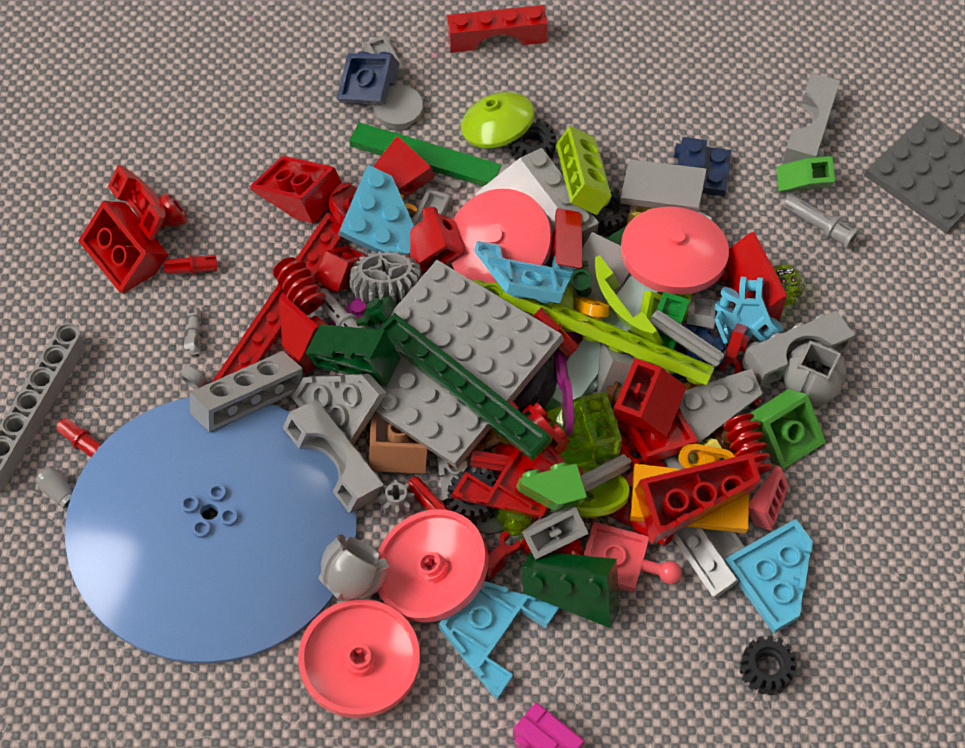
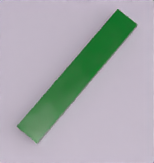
[349,122,501,186]

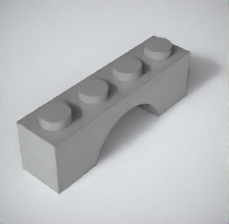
[782,73,842,164]
[741,311,855,388]
[283,400,384,514]

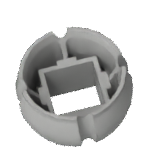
[783,340,847,406]
[318,534,390,601]

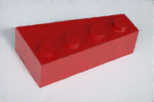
[635,453,761,544]

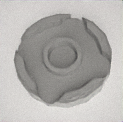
[373,85,423,130]

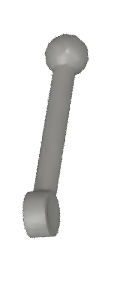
[431,177,461,191]

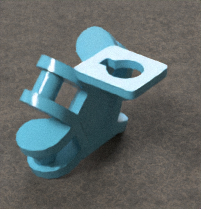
[714,277,784,345]

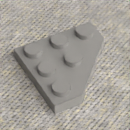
[292,374,386,446]

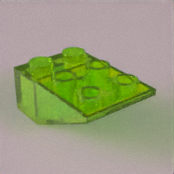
[546,391,622,465]

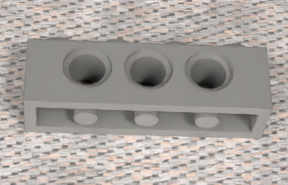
[189,351,302,432]

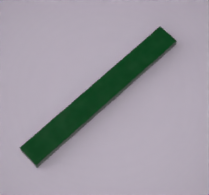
[378,313,553,461]

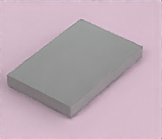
[620,159,706,213]
[570,232,630,311]

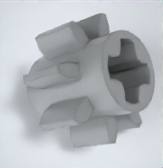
[378,480,415,518]

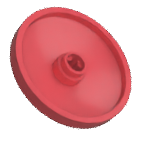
[451,189,553,283]
[621,207,729,294]
[378,509,489,622]
[298,599,420,718]

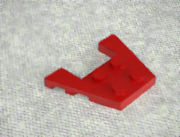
[451,401,569,519]

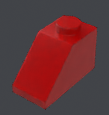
[315,245,368,292]

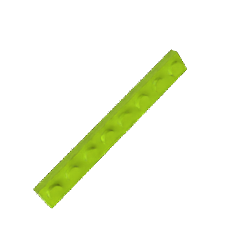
[501,291,715,385]

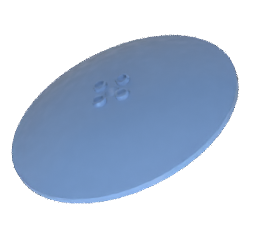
[65,397,357,664]

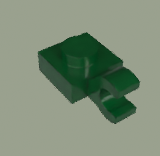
[356,295,397,329]

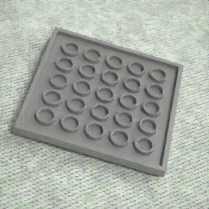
[337,260,564,468]

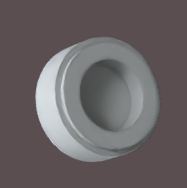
[179,365,207,389]

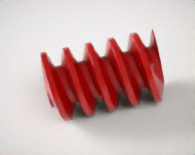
[272,257,326,315]
[724,414,773,475]

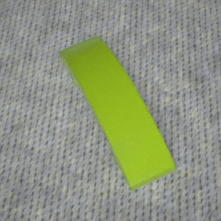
[595,255,663,345]

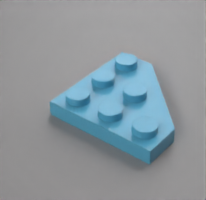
[338,165,414,257]
[724,519,813,634]

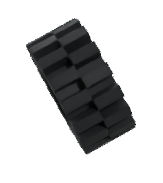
[510,119,556,161]
[592,187,631,237]
[447,468,499,525]
[740,635,797,695]

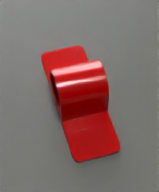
[550,208,582,269]

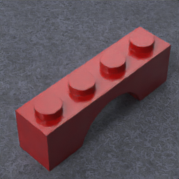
[447,5,548,53]

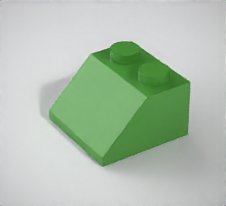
[749,389,826,470]

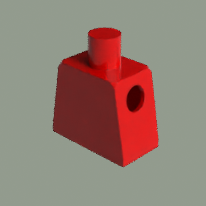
[373,136,435,199]
[410,207,465,273]

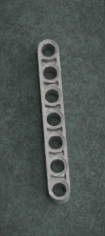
[0,323,85,492]

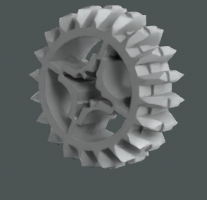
[349,251,422,303]

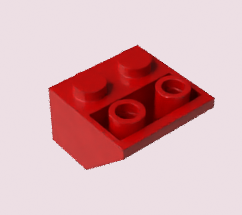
[613,358,687,439]

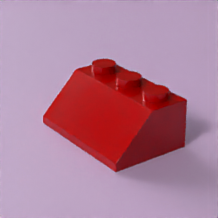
[78,201,169,293]
[719,231,787,329]

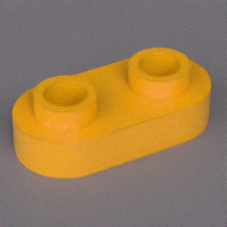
[573,296,610,321]
[679,444,735,469]

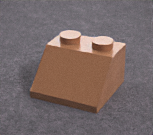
[369,413,427,474]

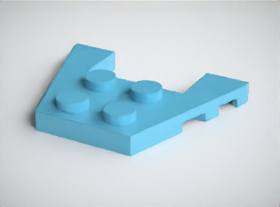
[474,240,576,303]
[438,581,559,700]

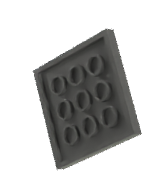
[864,112,965,234]

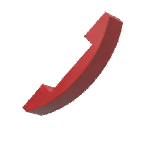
[108,165,165,241]

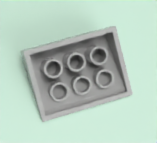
[474,148,599,265]

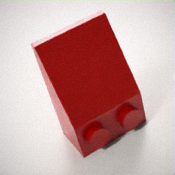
[249,156,342,224]

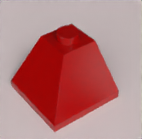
[279,294,319,375]

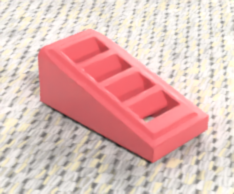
[748,466,789,530]

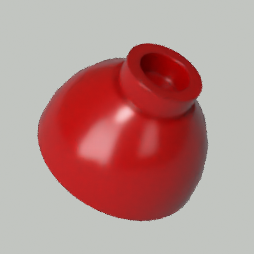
[159,193,188,228]

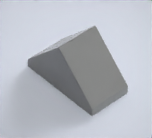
[597,342,634,397]
[522,506,588,560]

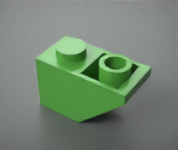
[776,156,835,192]
[516,462,587,511]

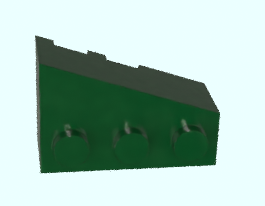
[306,324,401,387]
[521,552,619,628]

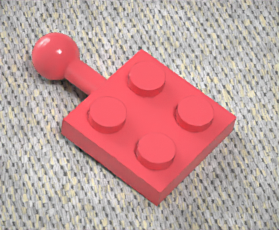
[584,522,682,593]

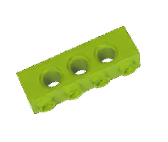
[556,125,611,215]

